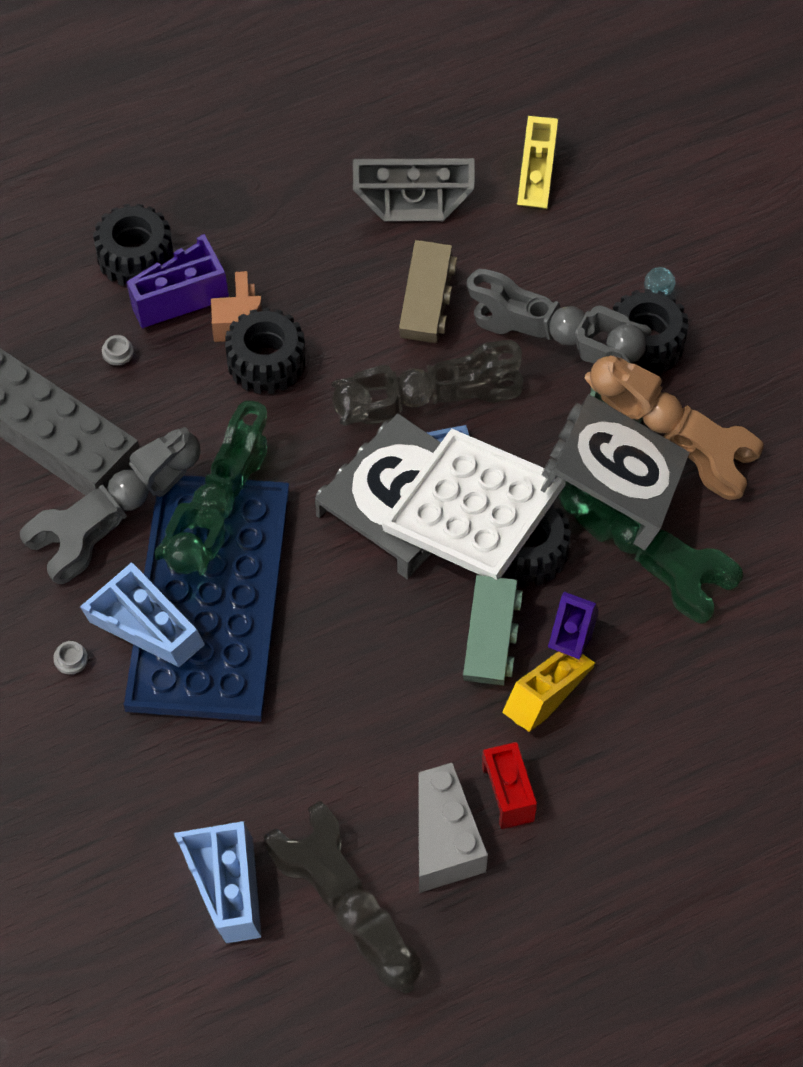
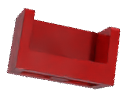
[482,742,537,829]

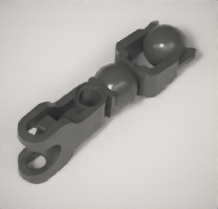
[467,269,651,363]
[20,427,201,584]

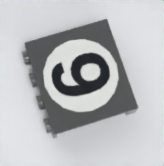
[540,394,690,550]
[315,414,441,580]

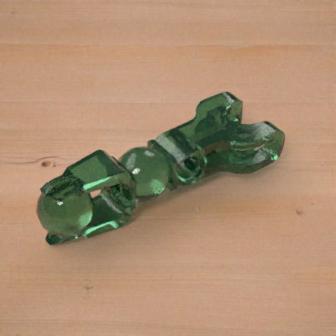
[155,401,267,576]
[559,481,743,624]

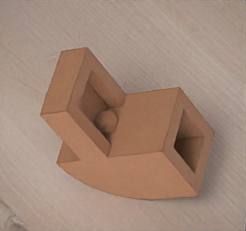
[211,271,262,342]

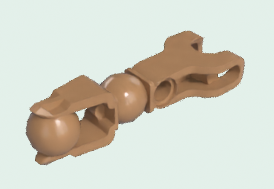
[585,355,764,500]

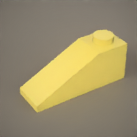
[517,116,558,209]

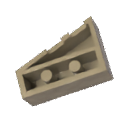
[399,240,458,343]

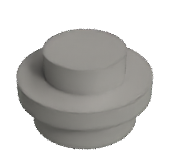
[102,335,134,365]
[53,641,88,674]

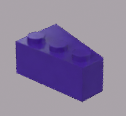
[127,234,229,328]

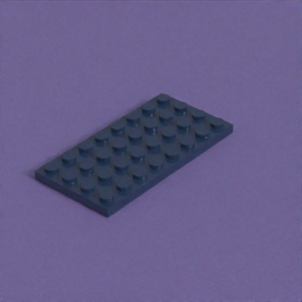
[124,476,289,722]

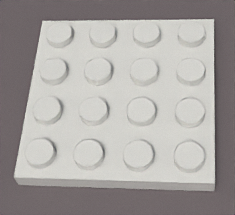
[382,428,565,580]

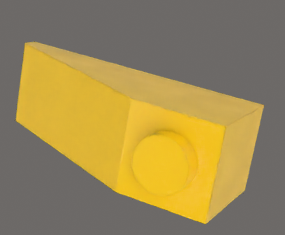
[502,651,595,732]

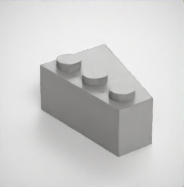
[418,763,488,893]

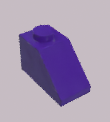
[548,592,599,659]

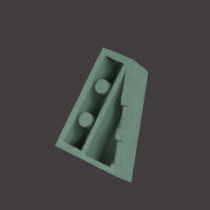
[463,575,523,686]

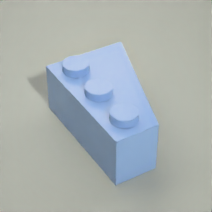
[80,562,205,667]
[174,821,261,943]

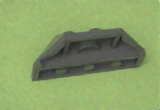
[353,158,475,222]

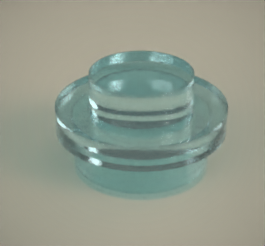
[644,267,675,296]

